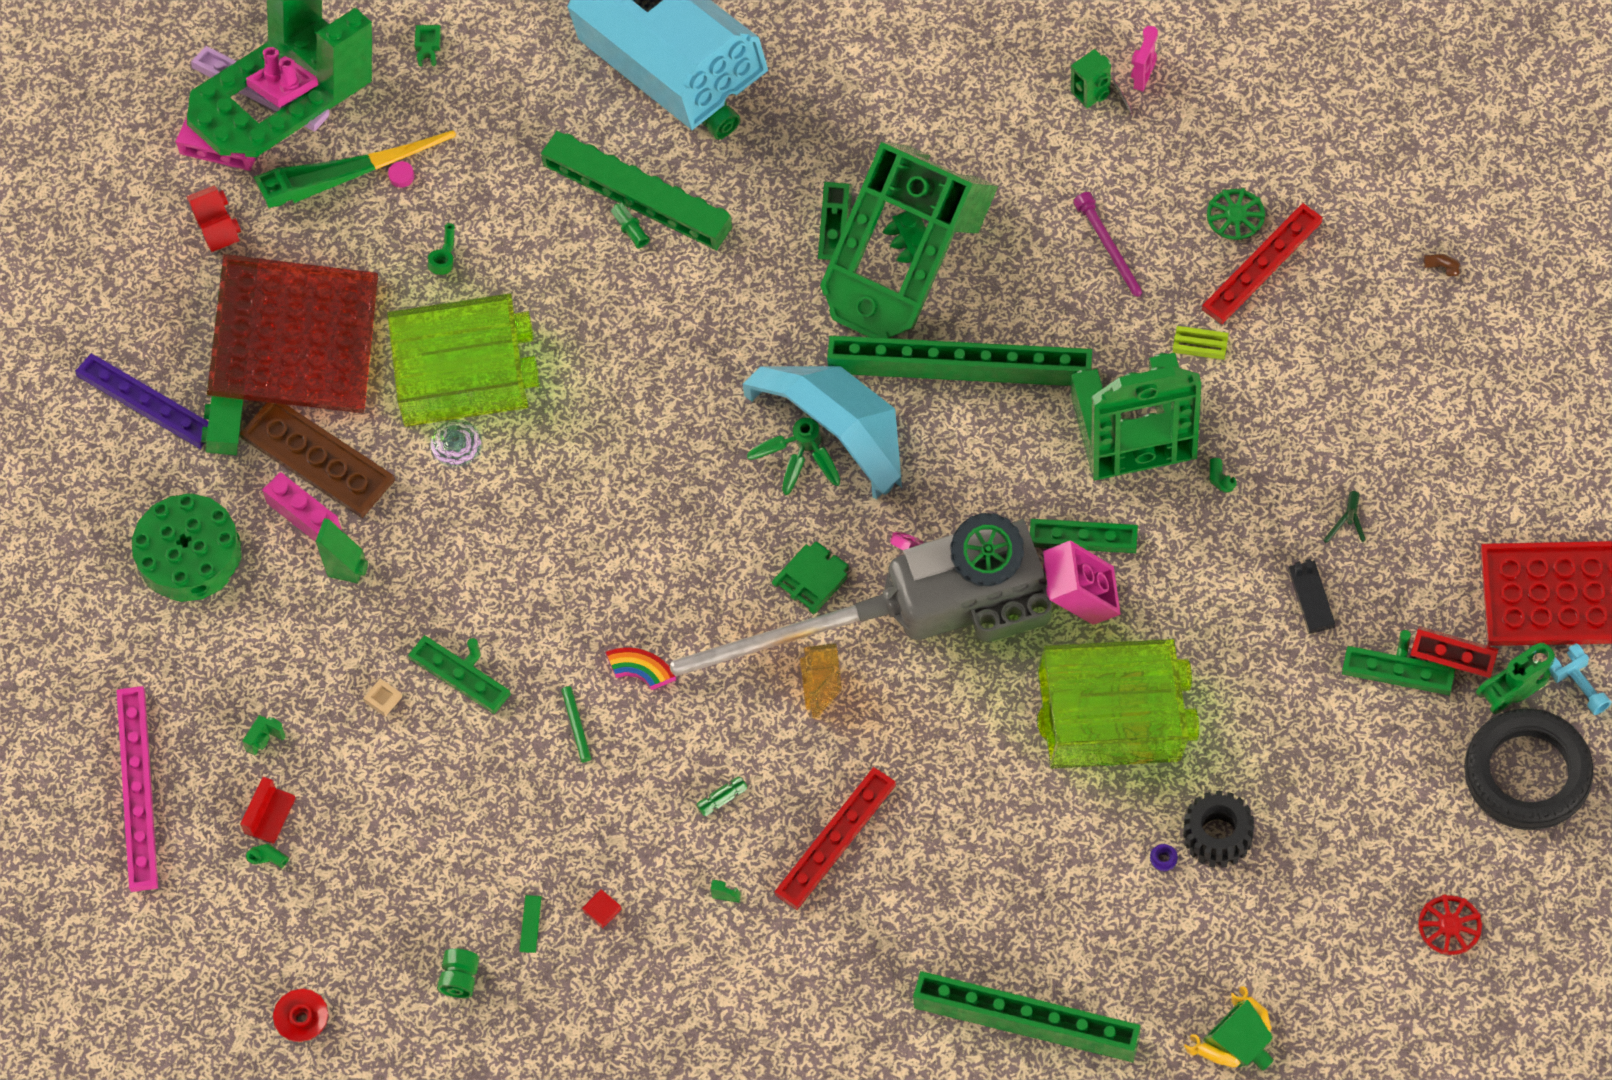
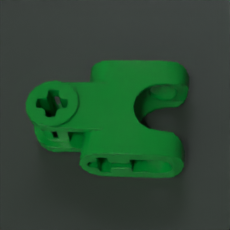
[1476,643,1555,715]

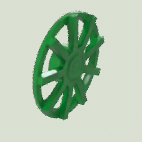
[1207,188,1265,240]

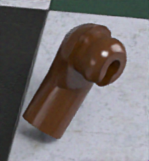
[1423,254,1461,276]

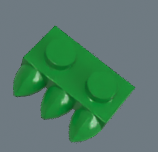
[882,211,926,263]

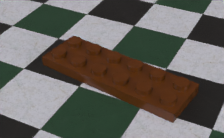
[240,396,395,519]

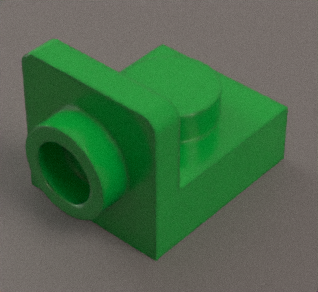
[242,715,286,756]

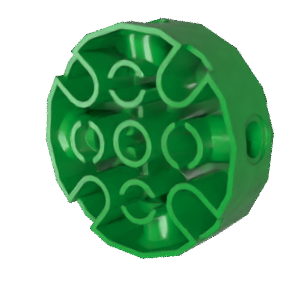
[131,493,242,602]

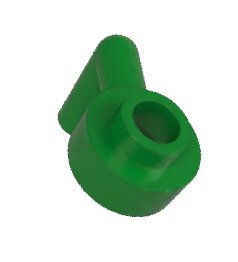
[427,223,455,275]

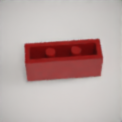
[1410,626,1499,678]

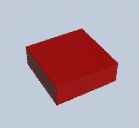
[582,889,622,929]

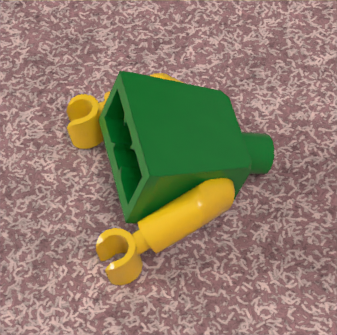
[1184,986,1274,1071]

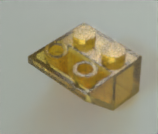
[800,643,842,719]

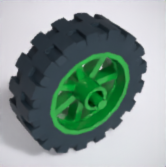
[950,513,1024,587]

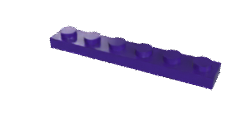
[75,353,208,449]

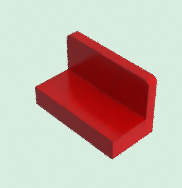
[240,777,296,844]

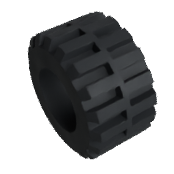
[1183,791,1254,868]

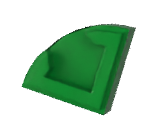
[710,879,741,903]

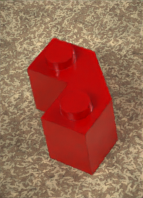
[186,185,241,252]

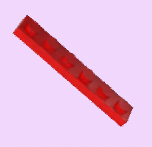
[1202,203,1323,325]
[774,767,896,910]

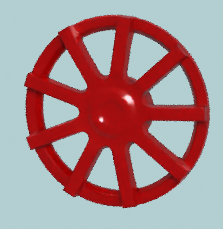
[1418,894,1482,955]

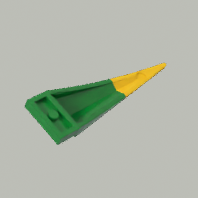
[254,130,456,208]

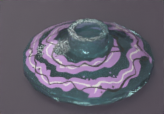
[430,420,482,467]

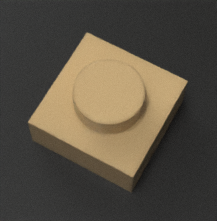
[363,678,402,717]

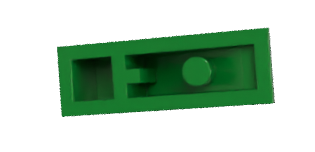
[818,182,853,260]
[315,518,368,584]

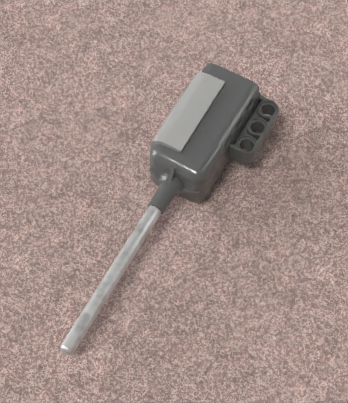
[670,519,1052,676]

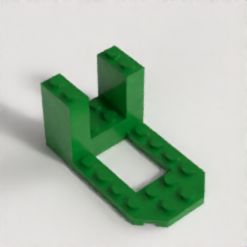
[187,0,372,157]
[820,142,998,338]
[1071,353,1202,481]

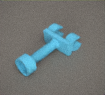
[1549,643,1612,715]

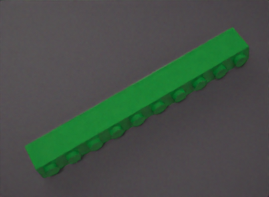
[827,335,1092,386]

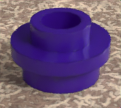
[1150,844,1178,871]

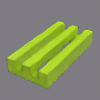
[1173,326,1229,360]

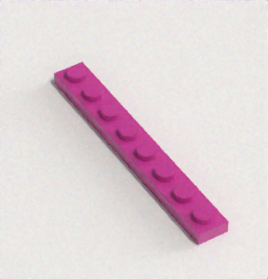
[116,686,158,892]

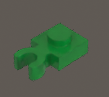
[414,25,442,67]

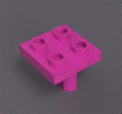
[246,47,318,107]

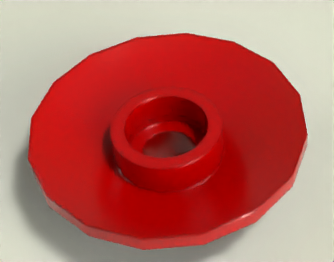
[273,988,329,1042]

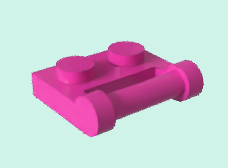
[1131,26,1158,91]

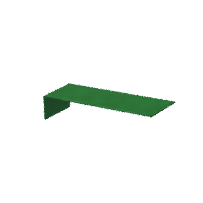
[519,895,543,953]

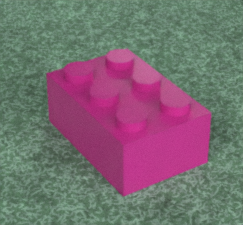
[1043,541,1121,625]

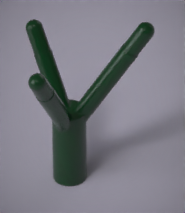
[1323,491,1366,543]

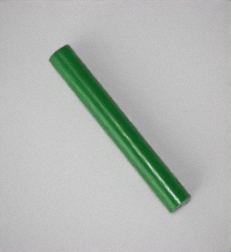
[561,686,591,763]

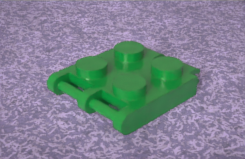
[772,541,849,615]

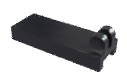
[1288,559,1335,634]

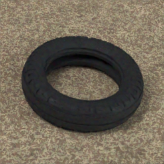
[1464,708,1594,830]

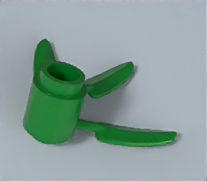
[747,418,840,496]

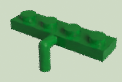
[1030,519,1138,554]
[1342,630,1455,696]
[408,635,511,715]

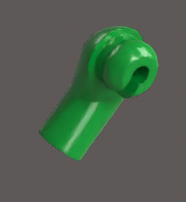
[1209,458,1237,493]
[246,844,289,868]

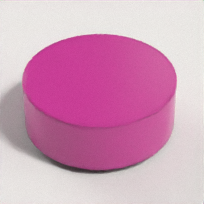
[388,161,414,188]

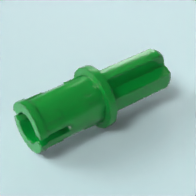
[611,203,650,249]

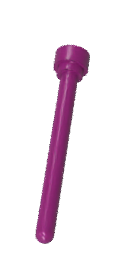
[1073,192,1142,297]

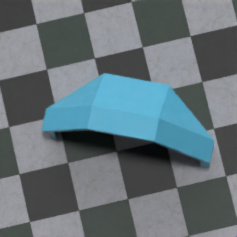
[743,366,902,500]

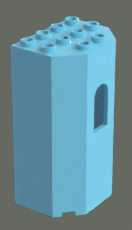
[567,0,768,130]

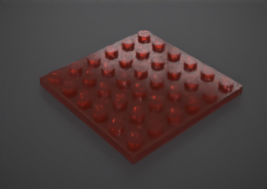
[207,254,378,414]

